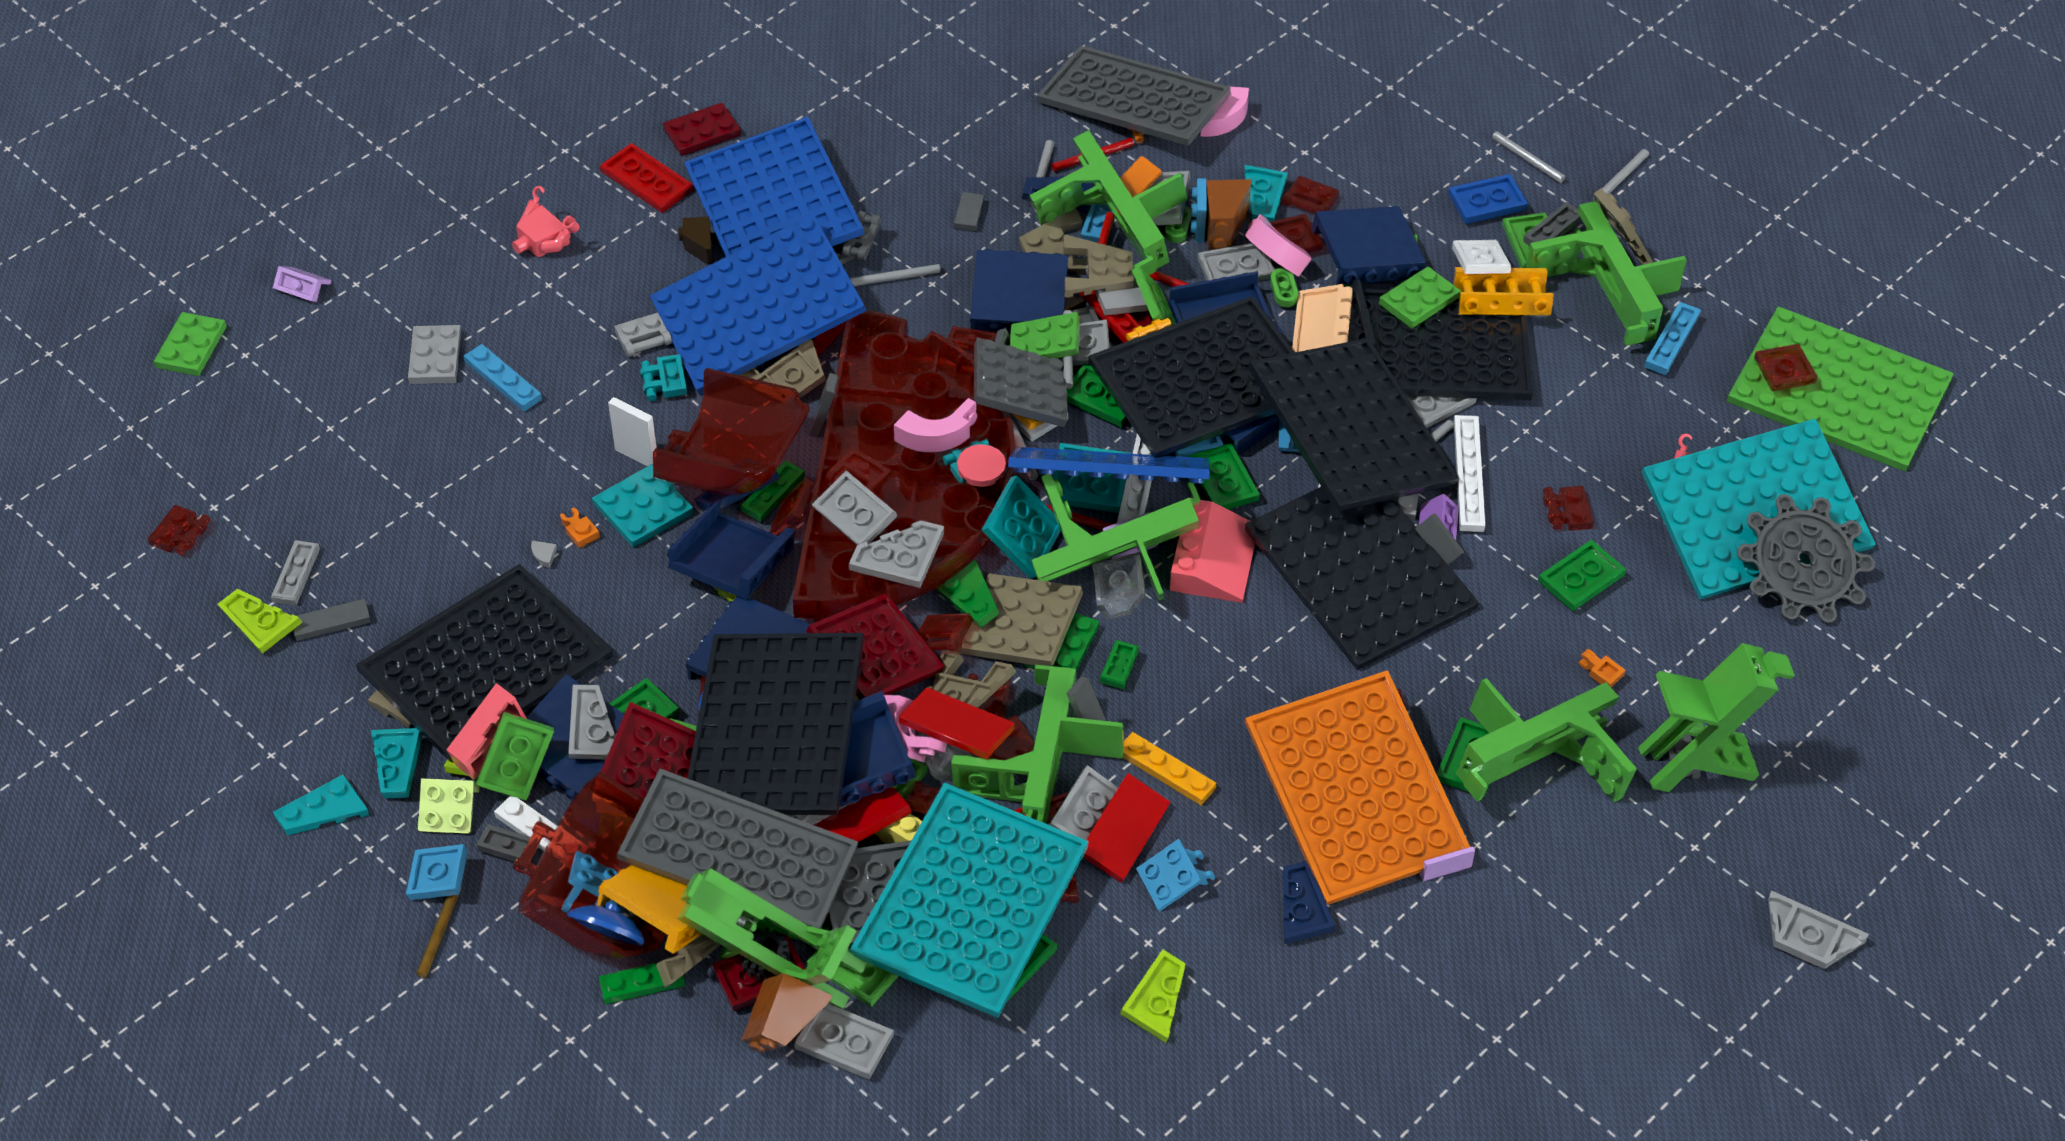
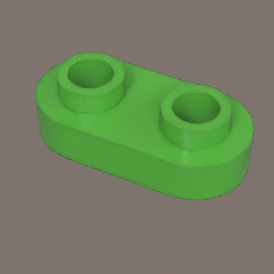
[1165,206,1192,243]
[1270,268,1298,307]

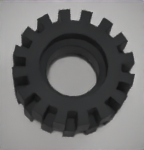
[740,928,790,981]

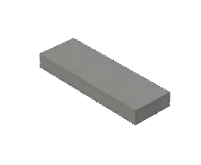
[271,540,320,606]

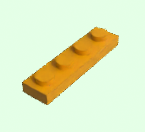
[1123,732,1217,805]

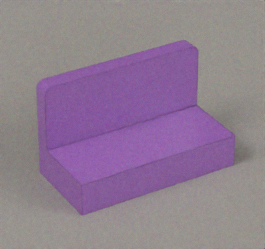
[1419,494,1459,540]

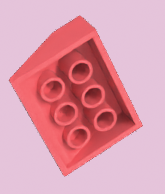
[1170,498,1255,603]

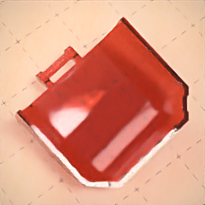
[653,368,810,495]
[513,772,666,959]

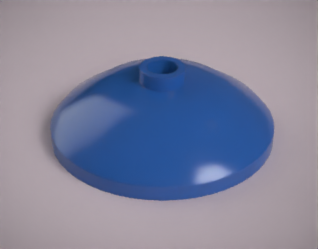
[566,903,645,946]

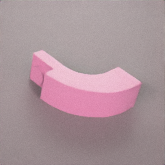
[1200,86,1249,137]
[1245,214,1312,277]
[894,398,977,452]
[884,695,947,763]

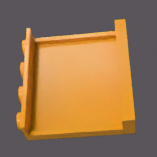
[597,865,702,954]

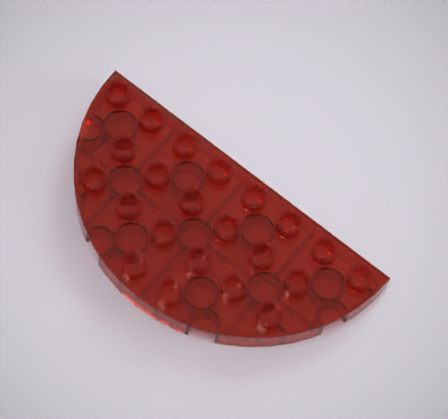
[792,310,1015,621]

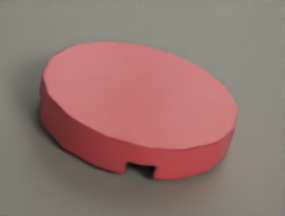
[957,444,1006,487]

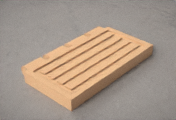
[1292,284,1353,352]

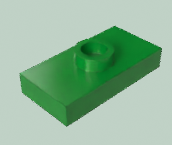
[1100,640,1140,690]

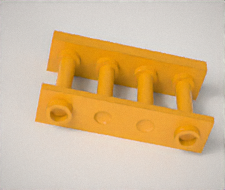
[1453,267,1554,315]

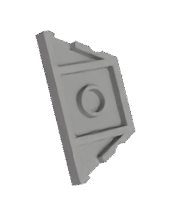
[1768,891,1869,969]

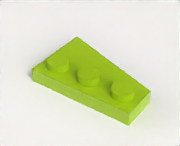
[218,589,302,654]
[1120,949,1186,1043]

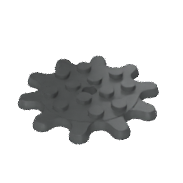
[1737,494,1875,623]

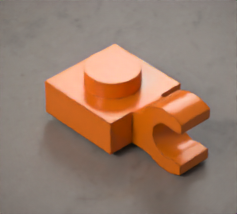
[1578,649,1626,687]

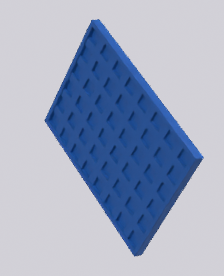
[684,117,865,257]
[650,214,867,395]
[1008,447,1210,483]

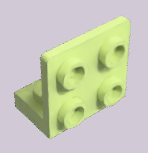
[418,779,479,834]

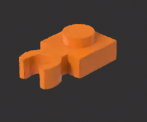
[560,507,600,548]

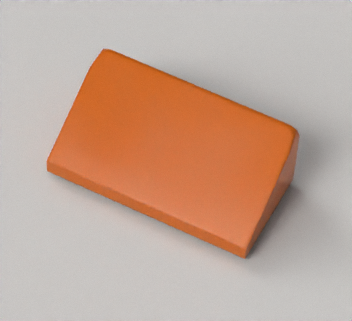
[1120,156,1162,197]

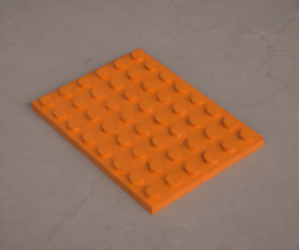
[1245,670,1470,905]

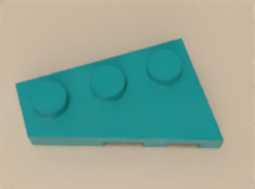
[1244,165,1288,225]
[371,728,423,798]
[273,775,369,835]

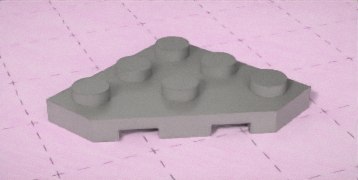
[849,520,944,588]

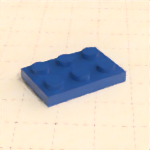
[1448,174,1528,224]

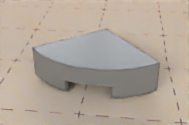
[531,541,557,568]

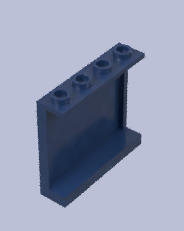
[1311,206,1426,285]
[970,249,1068,334]
[1168,271,1283,335]
[667,499,795,600]
[686,596,810,680]
[527,674,624,806]
[839,691,916,807]

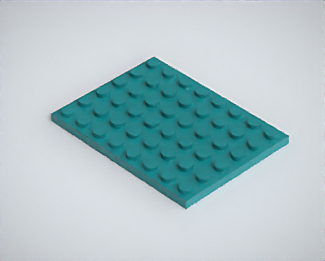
[1641,418,1876,600]
[850,782,1089,1018]

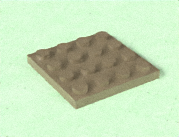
[957,573,1083,666]

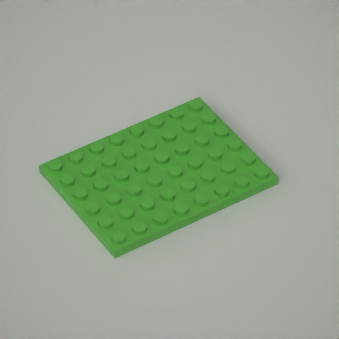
[1727,306,1954,472]

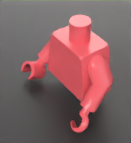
[512,186,580,257]

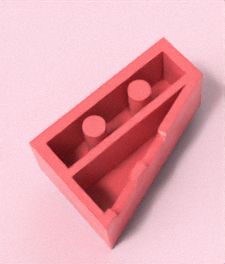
[447,683,527,780]

